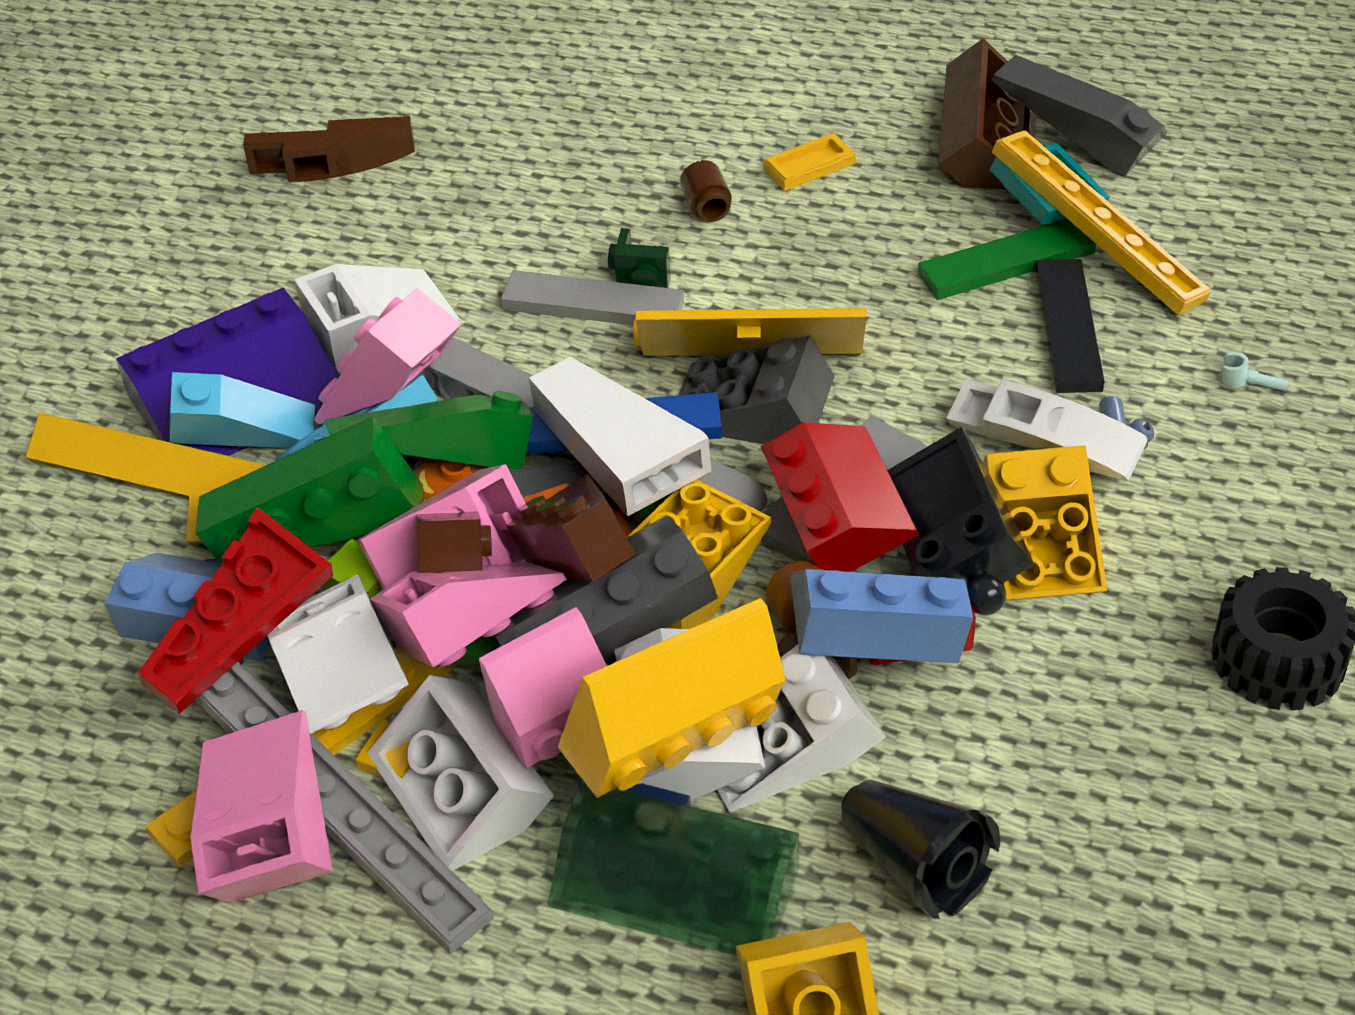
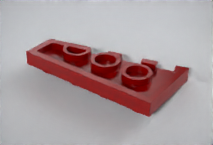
[138,507,333,714]

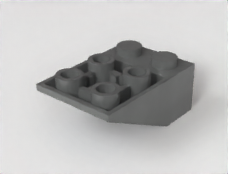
[679,335,835,444]

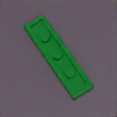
[918,219,1096,300]

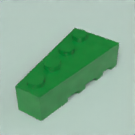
[196,416,424,565]

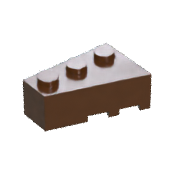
[506,474,636,582]

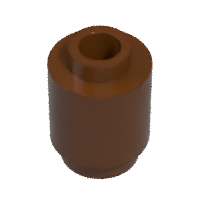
[680,160,732,222]

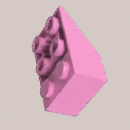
[314,288,461,424]
[358,464,526,590]
[370,562,566,667]
[190,710,333,902]

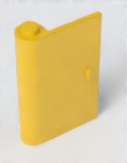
[633,308,867,357]

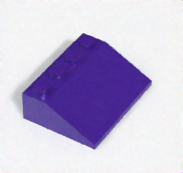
[116,288,339,456]

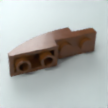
[243,116,415,183]

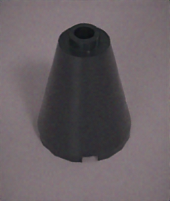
[841,780,1001,919]

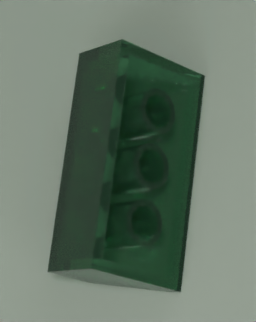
[548,780,799,956]

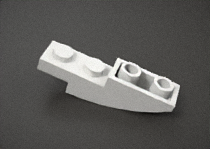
[946,379,1147,481]

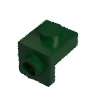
[608,228,671,288]

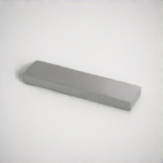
[501,270,684,325]

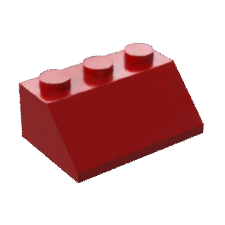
[760,422,919,572]

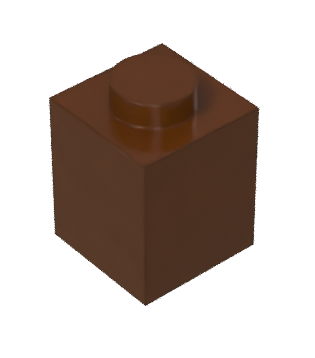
[416,512,492,573]

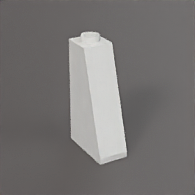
[529,357,711,517]

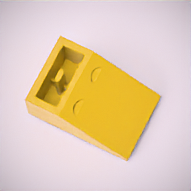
[983,445,1107,601]
[627,479,772,629]

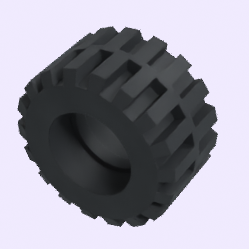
[1211,567,1355,711]

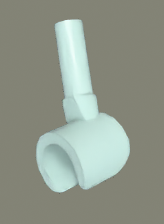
[1221,352,1289,392]

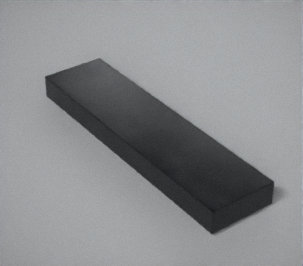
[1036,259,1105,393]

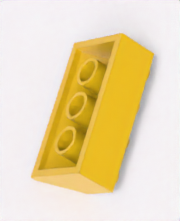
[558,598,786,798]

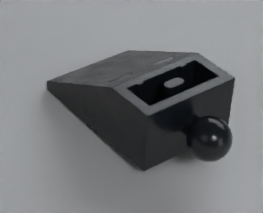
[888,427,1035,616]

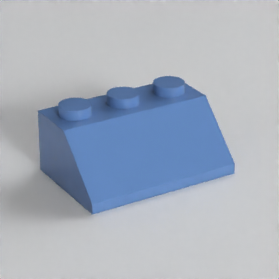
[105,553,270,661]
[790,569,973,663]

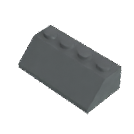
[495,515,718,663]

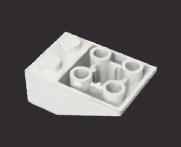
[294,264,461,372]
[268,574,409,734]
[717,645,886,812]

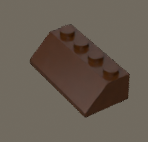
[938,38,1036,190]

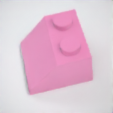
[479,607,607,768]

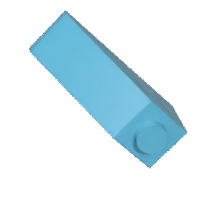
[170,372,315,448]

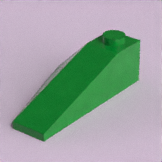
[323,391,534,470]

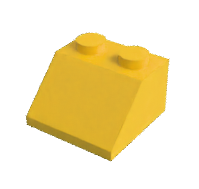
[736,922,879,1015]

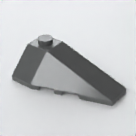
[991,55,1167,177]

